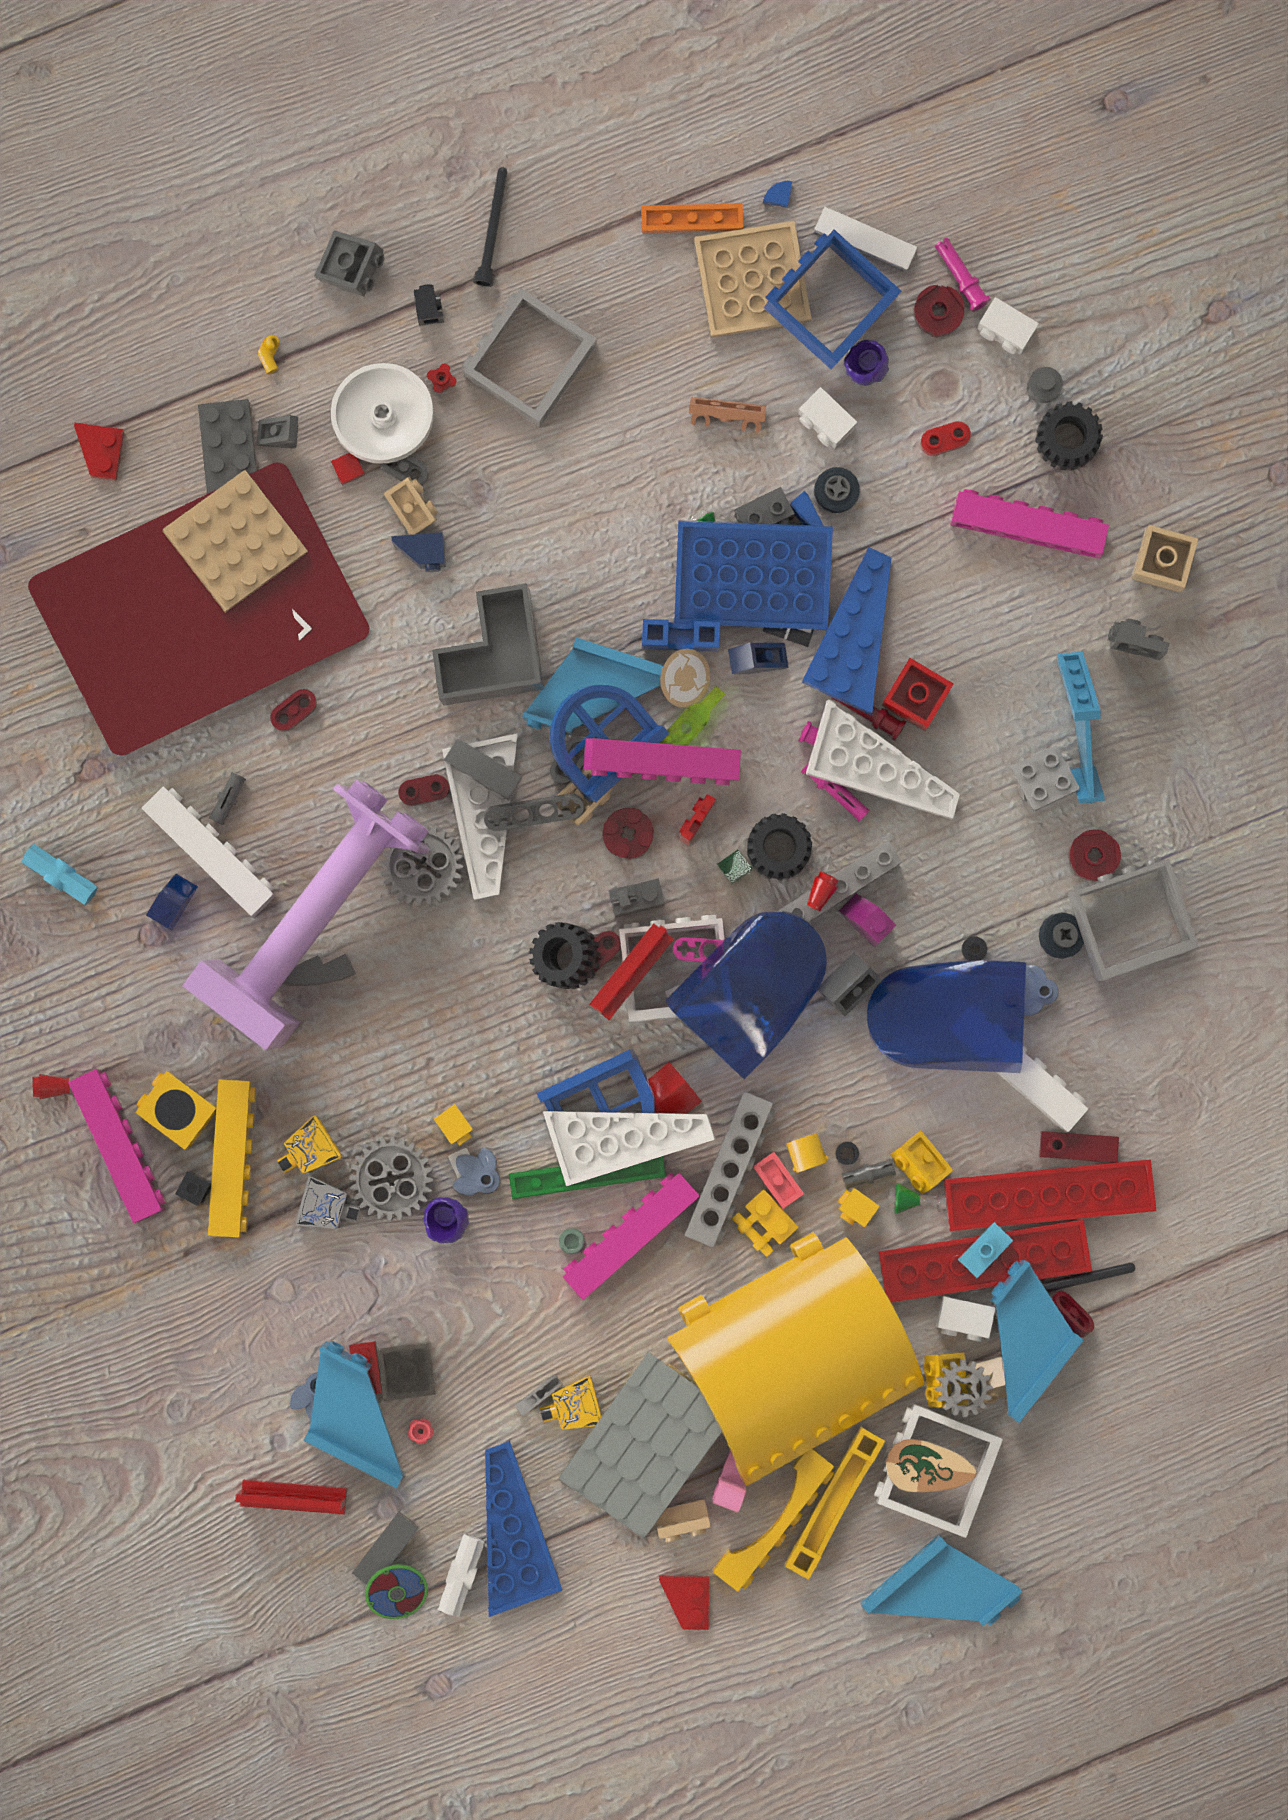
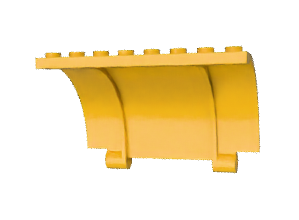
[667,1232,925,1487]

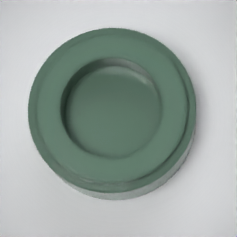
[559,1228,585,1254]

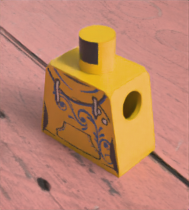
[277,1115,343,1174]
[540,1375,602,1429]

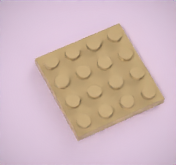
[694,221,812,338]
[163,470,308,613]

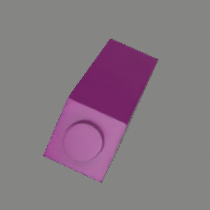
[838,893,896,947]

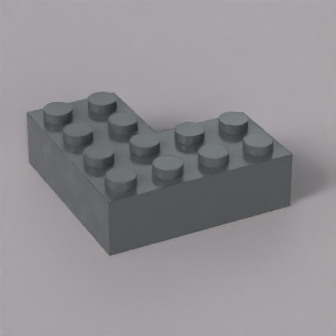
[432,583,544,706]

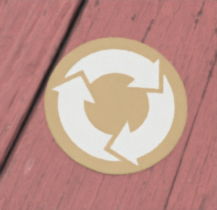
[660,649,710,707]

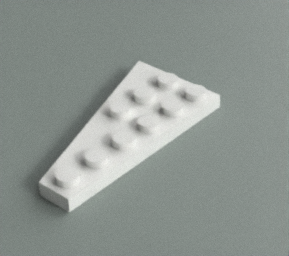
[806,700,960,819]
[442,733,518,901]
[543,1111,715,1186]

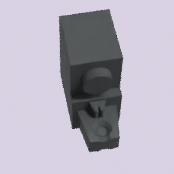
[608,878,665,918]

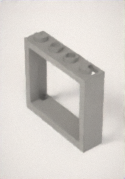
[462,288,597,427]
[1067,857,1199,981]

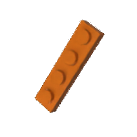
[641,203,743,233]

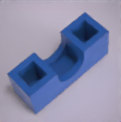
[642,619,720,652]

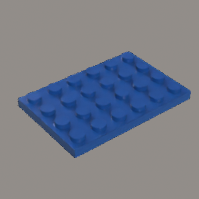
[674,520,833,630]

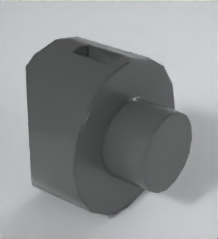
[1027,367,1063,403]

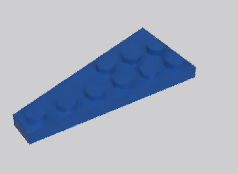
[802,547,892,716]
[485,1441,563,1617]

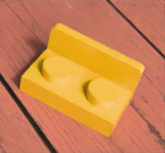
[890,1130,953,1194]
[923,1352,969,1408]

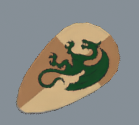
[886,1439,977,1492]

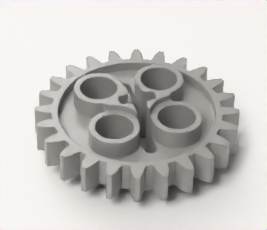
[380,824,464,908]
[349,1137,434,1221]

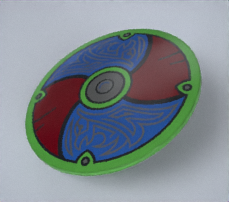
[365,1565,428,1619]

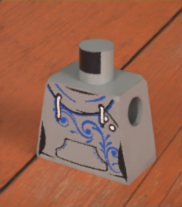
[295,1176,360,1229]

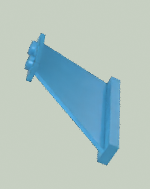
[522,637,663,736]
[1057,651,1105,804]
[990,1260,1084,1423]
[304,1341,405,1489]
[860,1534,1023,1626]

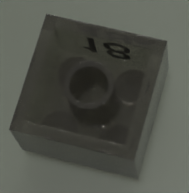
[377,1341,438,1401]

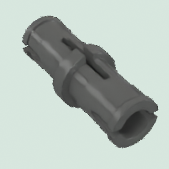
[209,772,246,825]
[841,1159,896,1189]

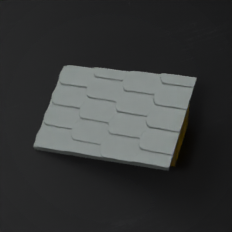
[559,1352,722,1538]

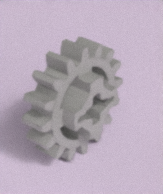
[935,1359,993,1417]

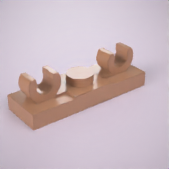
[689,397,767,433]

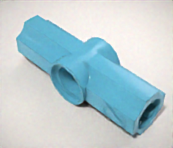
[21,844,98,905]

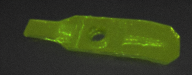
[659,686,725,746]

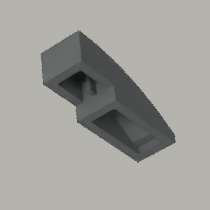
[444,738,522,800]
[282,954,356,986]
[352,1511,419,1585]

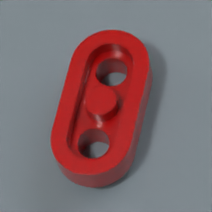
[920,421,971,456]

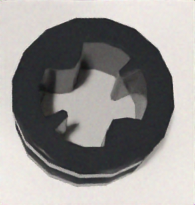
[835,1142,859,1165]

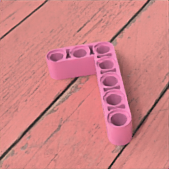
[712,1449,746,1512]

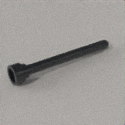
[473,167,508,287]
[1042,1262,1136,1292]

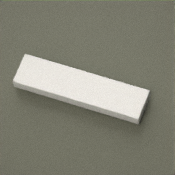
[814,207,917,272]

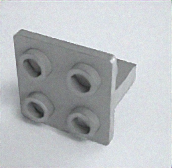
[1011,746,1079,811]

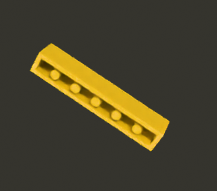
[208,1079,256,1237]

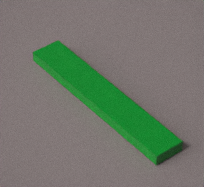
[509,1156,666,1199]

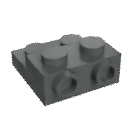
[314,230,385,297]
[1108,619,1169,661]

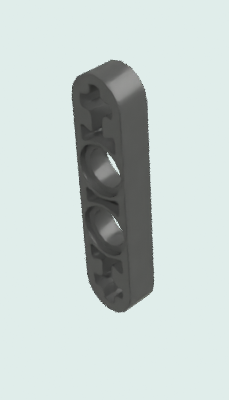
[484,793,584,831]

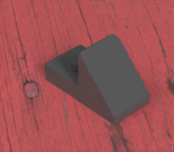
[257,415,298,449]

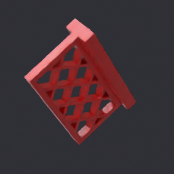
[589,923,674,1021]
[235,1479,347,1515]

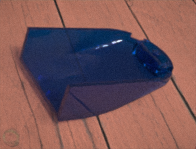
[665,911,827,1079]
[867,960,1026,1073]

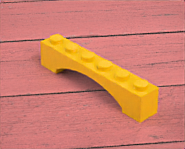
[785,1426,885,1580]
[712,1449,834,1592]

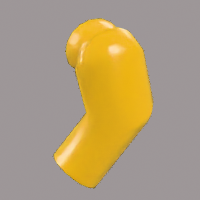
[258,335,280,375]

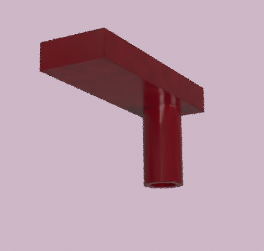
[1039,1131,1119,1163]

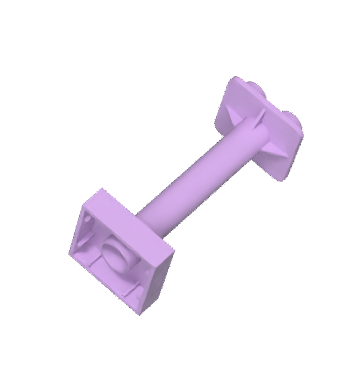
[182,779,430,1050]

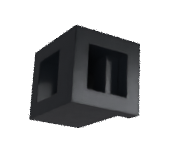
[414,284,444,326]

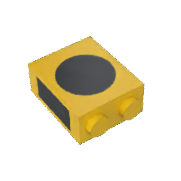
[135,1071,217,1150]

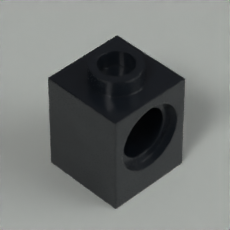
[175,1171,211,1206]

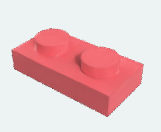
[753,1152,804,1209]

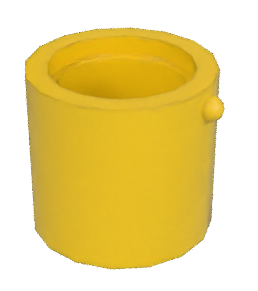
[786,1133,829,1173]

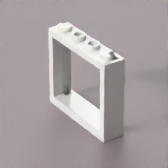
[619,915,732,1023]
[874,1404,1003,1538]

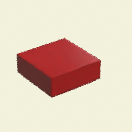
[331,452,365,485]

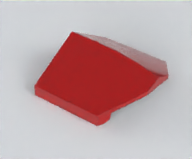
[648,1062,702,1114]

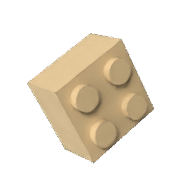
[1131,525,1198,593]

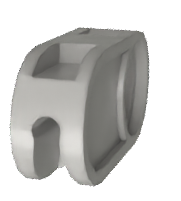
[515,1374,563,1416]

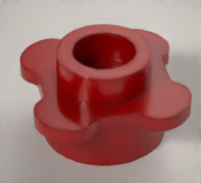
[427,363,457,393]

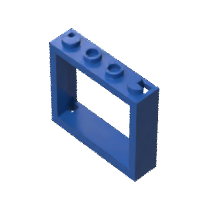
[764,229,902,370]

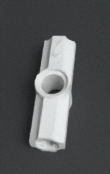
[438,1534,485,1617]

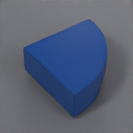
[763,181,792,208]

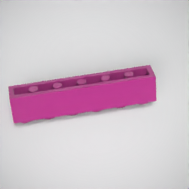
[950,489,1109,559]
[583,738,741,785]
[68,1069,166,1224]
[563,1172,699,1300]

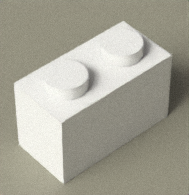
[977,297,1039,355]
[798,387,857,449]
[936,1296,995,1342]

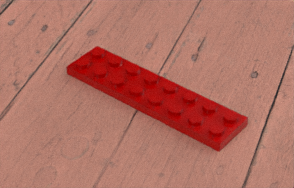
[944,1159,1156,1231]
[878,1219,1092,1303]

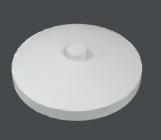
[331,363,434,463]

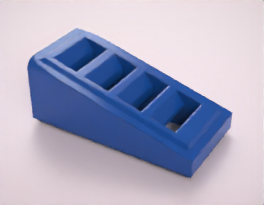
[790,490,824,526]

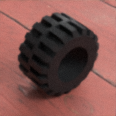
[1036,401,1103,471]
[747,813,812,880]
[529,922,601,989]

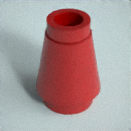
[807,871,839,912]
[32,1074,70,1100]

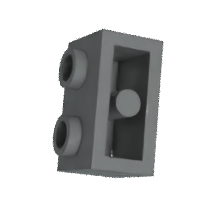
[734,487,794,525]
[817,953,882,1017]

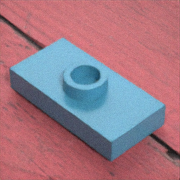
[958,1222,1013,1278]

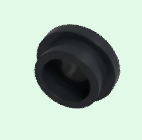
[961,936,987,962]

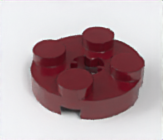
[913,285,965,338]
[602,808,654,860]
[1068,829,1121,882]

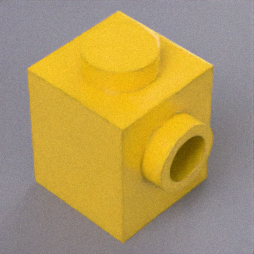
[434,1104,474,1146]
[837,1188,880,1227]

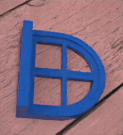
[550,685,669,802]
[536,1048,655,1113]

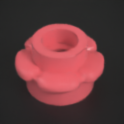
[408,1418,434,1444]

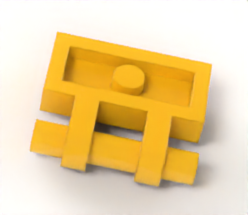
[731,1189,799,1257]

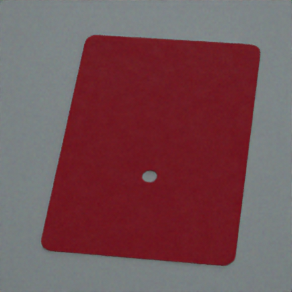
[28,462,370,756]

